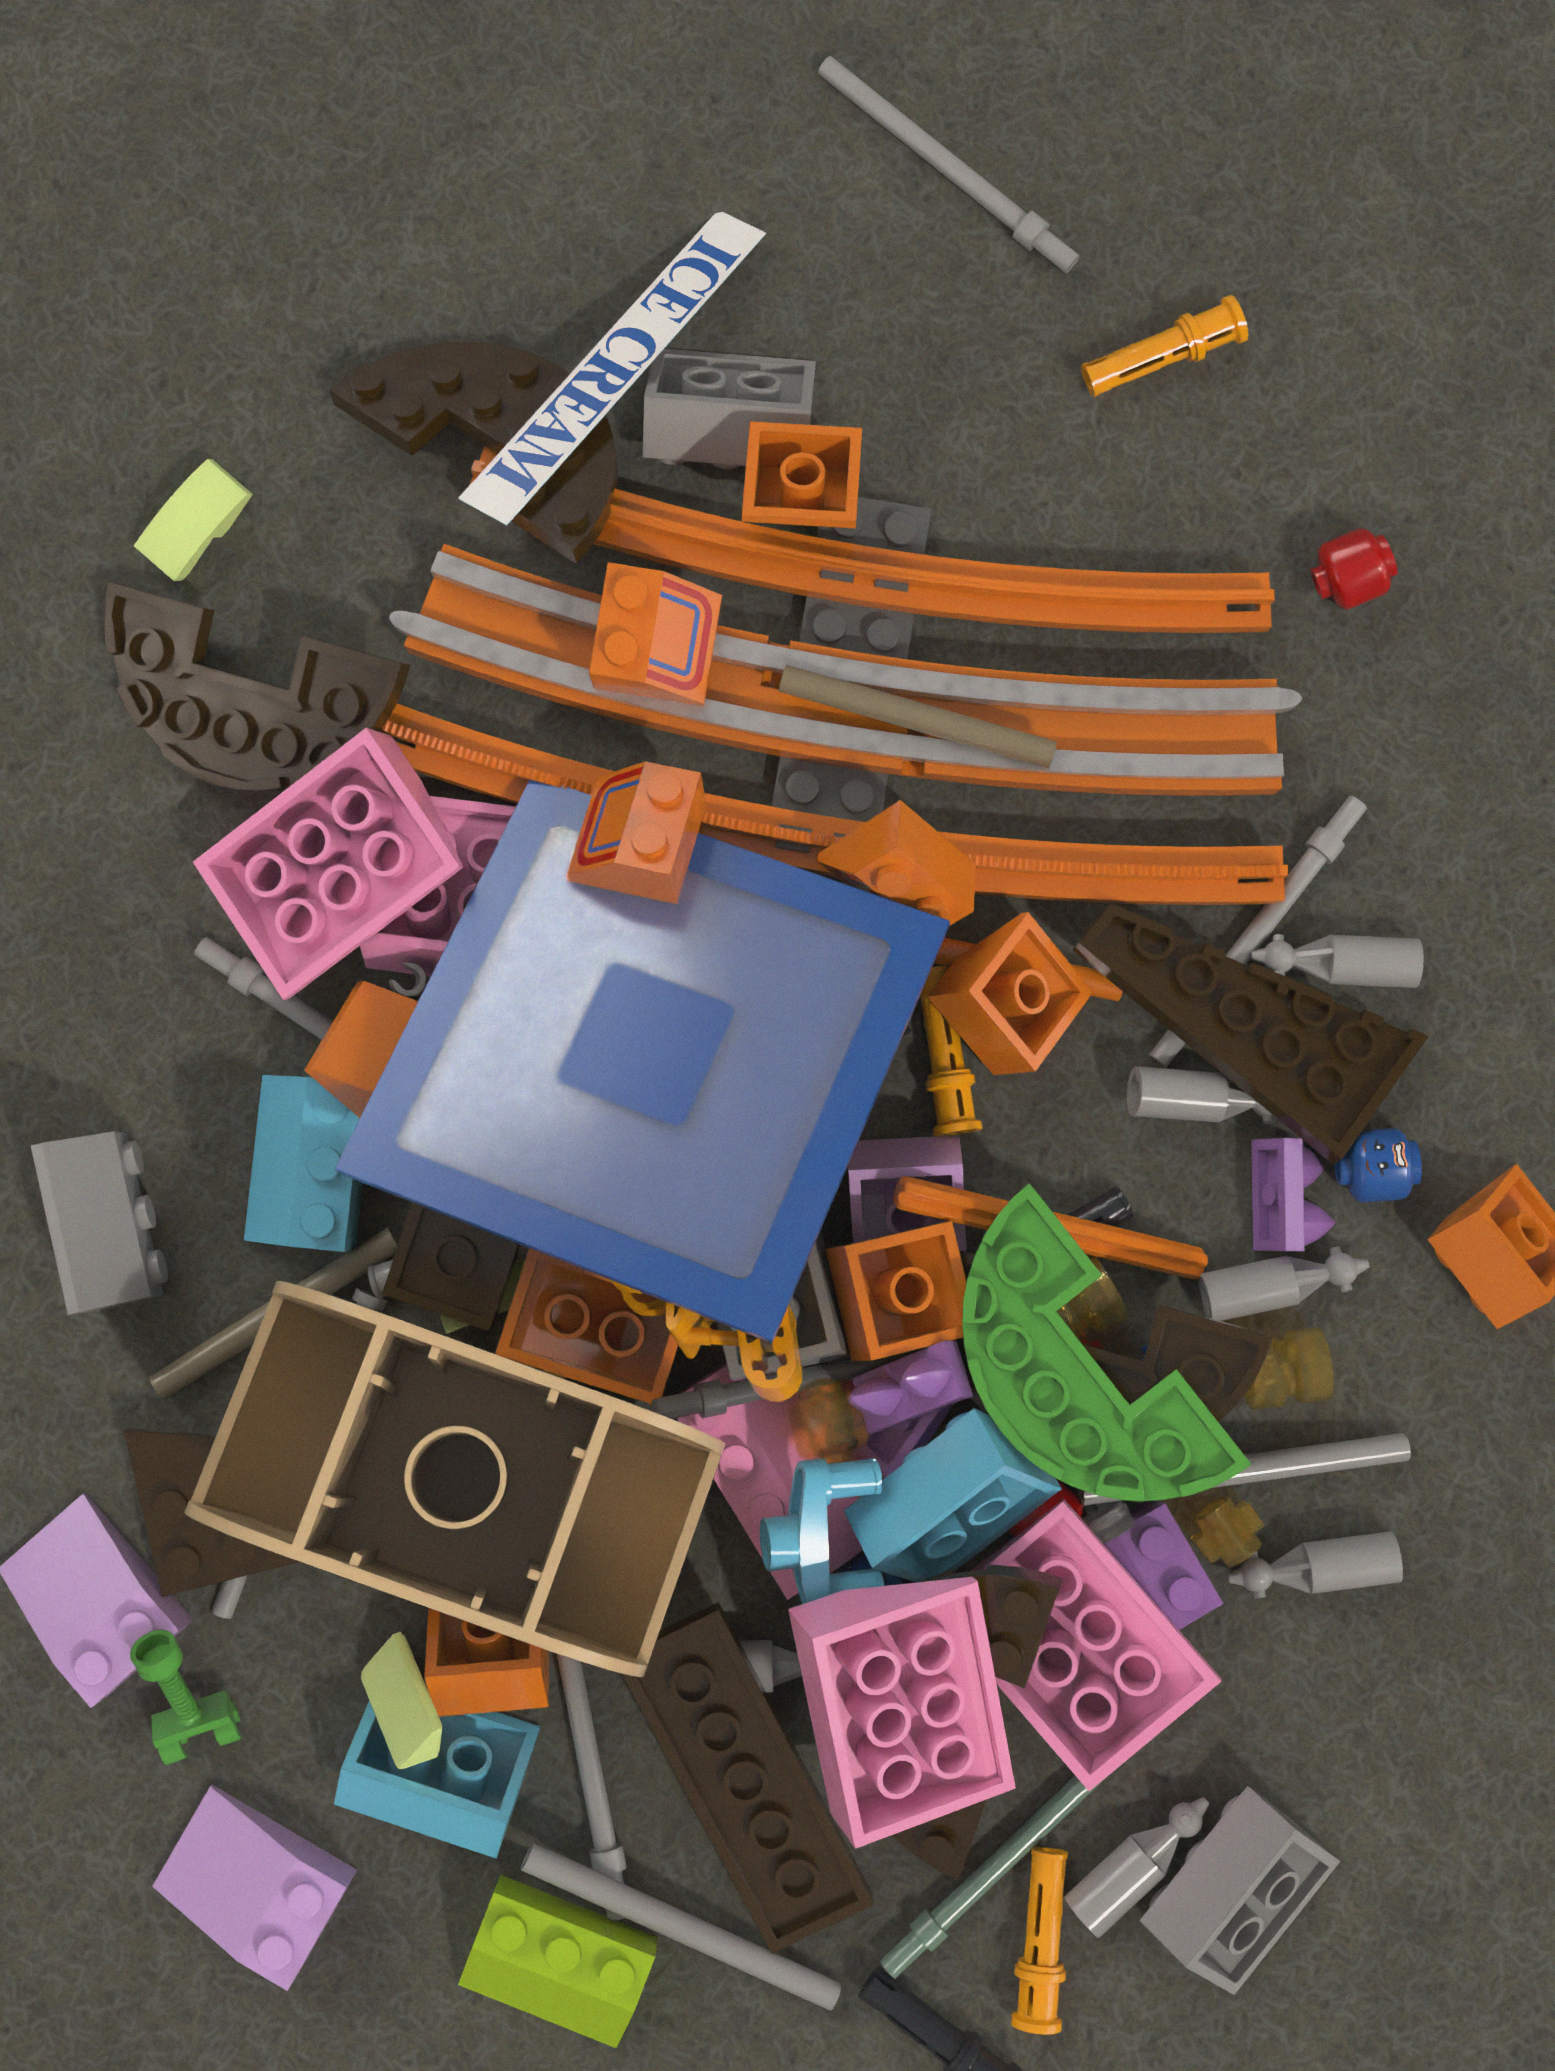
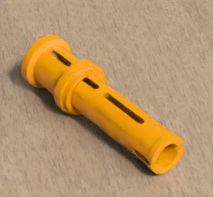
[1081,294,1248,398]
[920,966,983,1136]
[1010,1846,1068,2035]

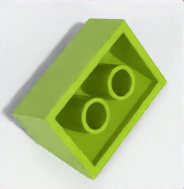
[458,1875,658,2048]

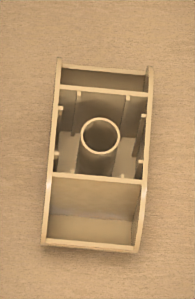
[185,1281,725,1677]

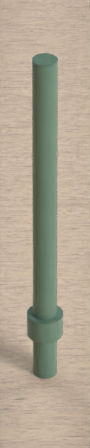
[880,1775,1109,1979]

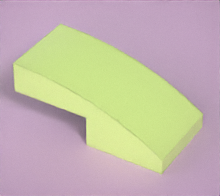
[134,459,253,581]

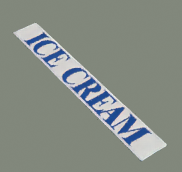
[458,212,766,525]

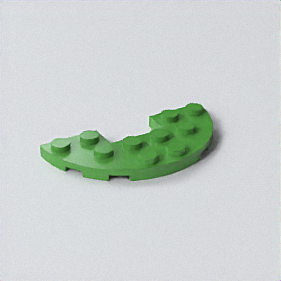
[962,1183,1252,1502]

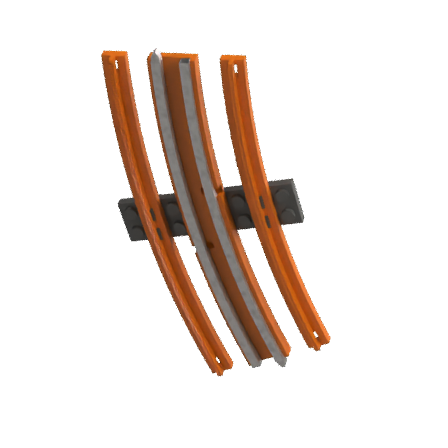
[379,446,1302,905]

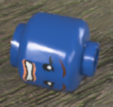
[1334,1128,1422,1203]

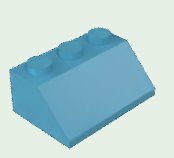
[244,1075,363,1252]
[844,1408,1062,1583]
[334,1689,541,1859]

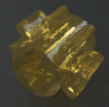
[1191,1496,1265,1568]

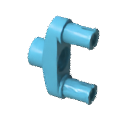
[760,1458,884,1604]

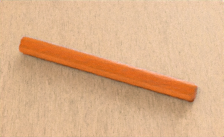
[893,1176,1208,1280]

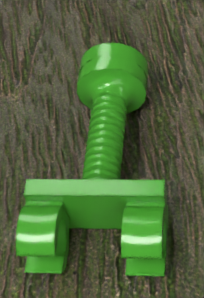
[130,1630,243,1765]

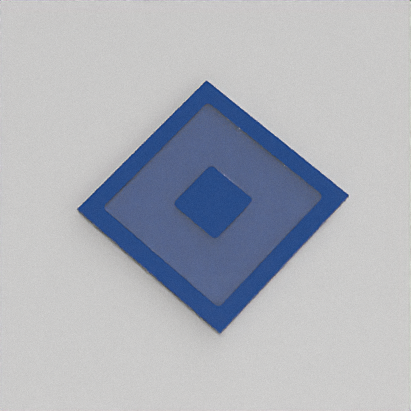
[335,780,950,1343]

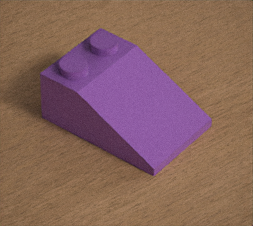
[1093,1500,1223,1630]

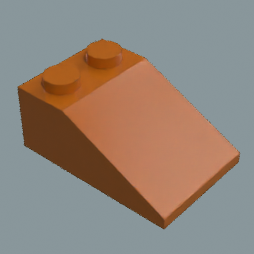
[495,1248,679,1404]

